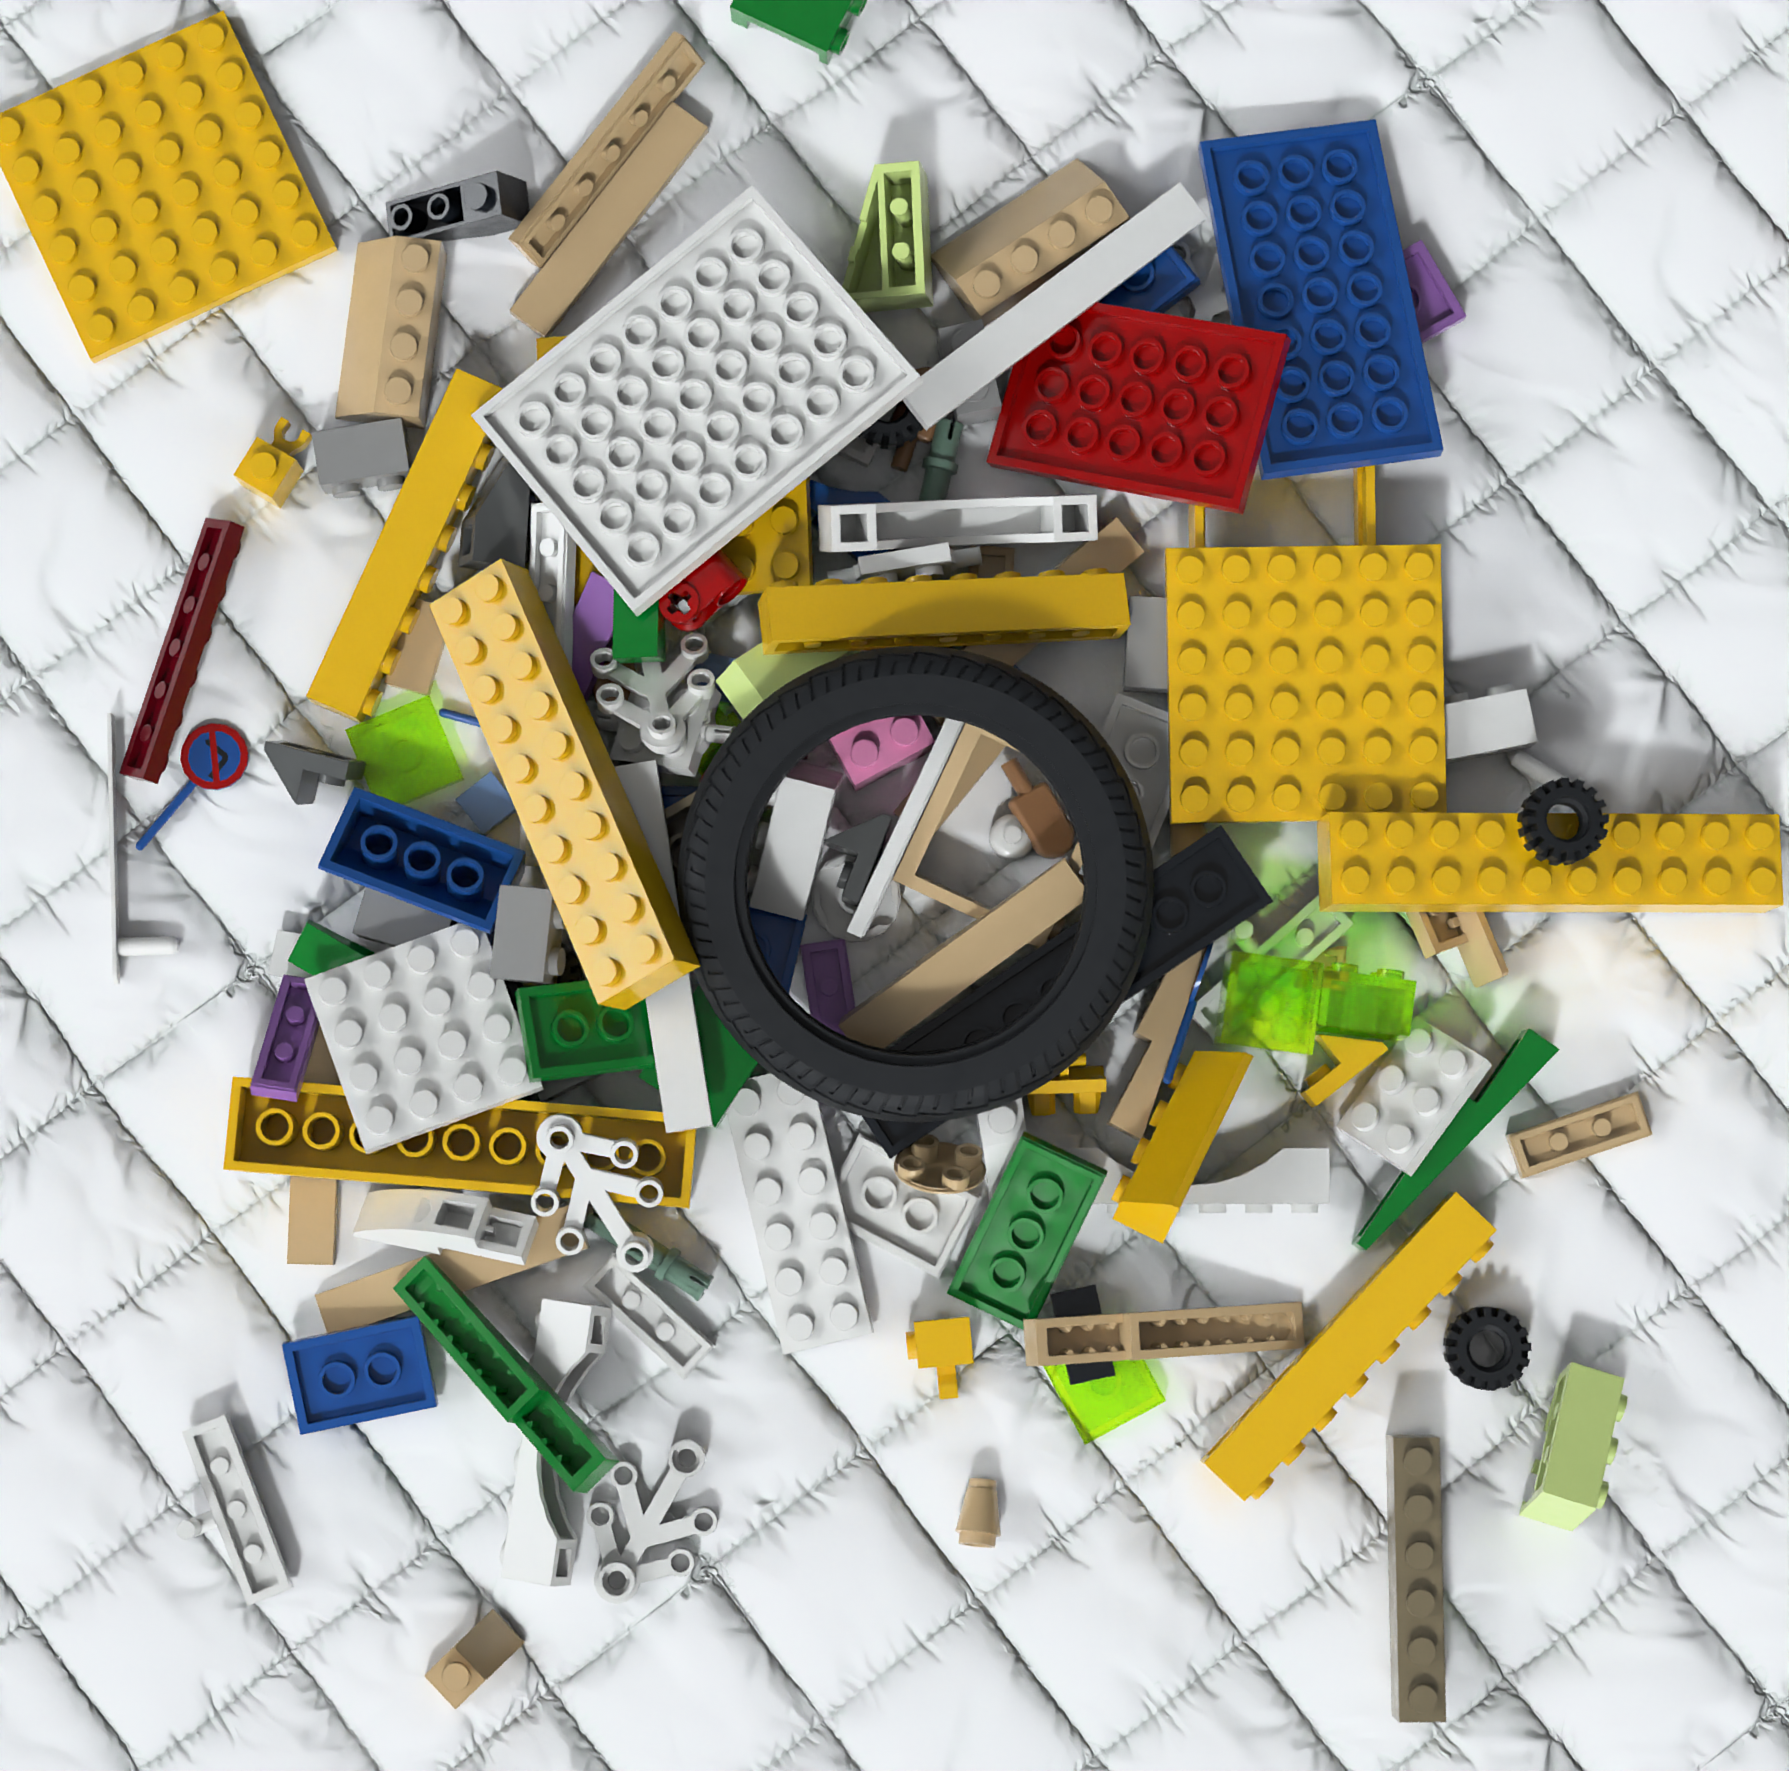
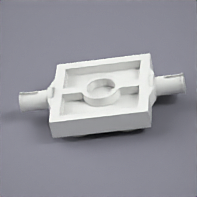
[827,542,982,584]
[594,683,736,777]

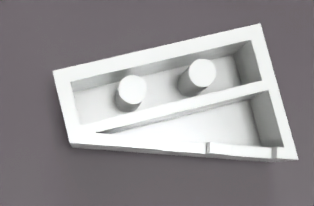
[747,762,843,921]

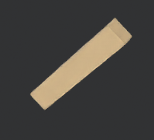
[838,857,1084,1049]
[1106,948,1206,1141]
[315,1205,590,1333]
[1023,1302,1305,1366]

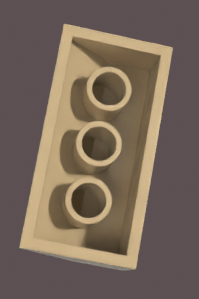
[931,158,1130,327]
[335,236,447,429]

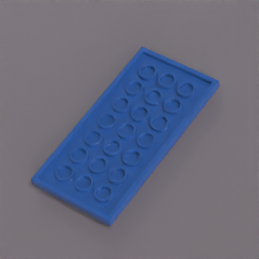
[1198,119,1444,480]

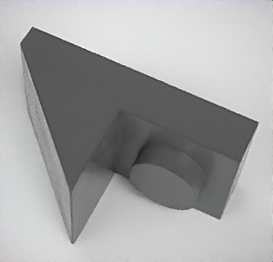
[264,741,366,805]
[824,814,892,907]

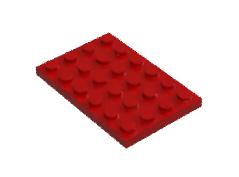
[986,303,1291,514]

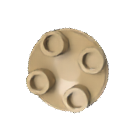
[894,1134,986,1194]

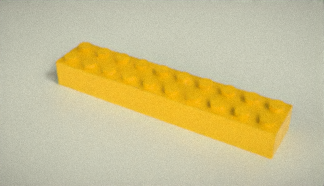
[429,559,700,1010]
[1317,812,1784,913]
[223,1076,697,1209]

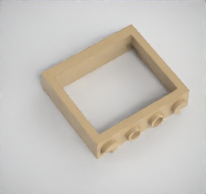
[892,723,1084,948]

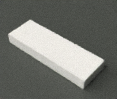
[582,1252,716,1380]

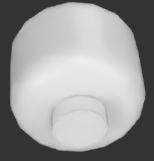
[989,814,1032,861]

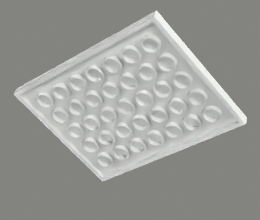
[471,185,923,617]

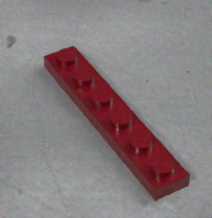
[119,518,245,784]

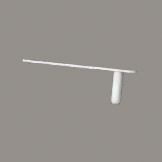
[107,713,179,985]

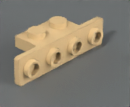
[1406,912,1509,988]

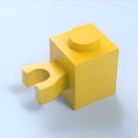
[233,417,312,509]
[905,1316,974,1399]

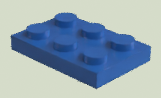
[282,1315,439,1435]

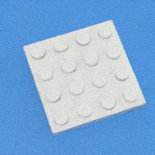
[304,923,543,1154]

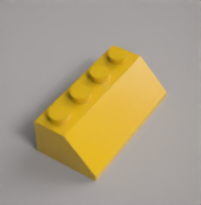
[1111,1051,1254,1244]

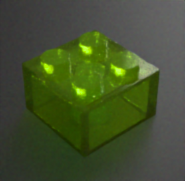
[1214,950,1324,1056]
[1306,962,1416,1042]

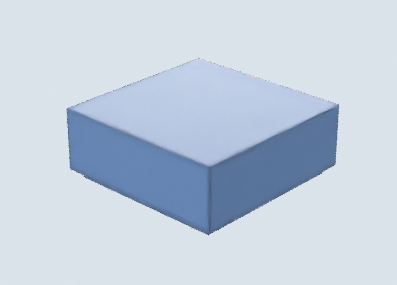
[455,771,516,836]

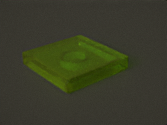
[345,695,465,805]
[1043,1360,1166,1445]

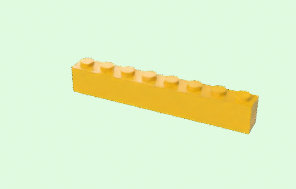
[306,368,503,724]
[758,568,1131,655]
[1200,1192,1497,1502]

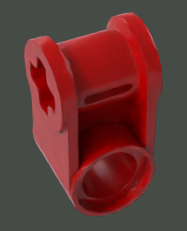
[659,549,748,632]

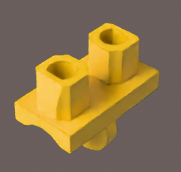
[1027,1053,1107,1116]

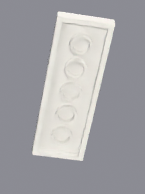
[726,1073,874,1355]

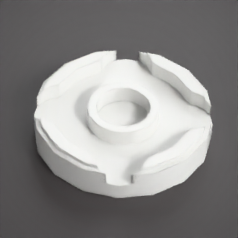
[811,853,901,943]

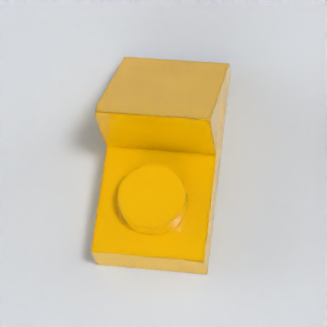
[1300,1034,1389,1108]

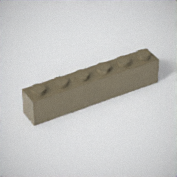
[1386,1435,1446,1723]

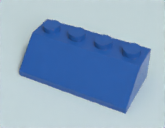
[318,786,526,934]

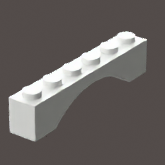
[818,494,1098,552]
[1061,1148,1330,1213]
[499,1298,612,1587]

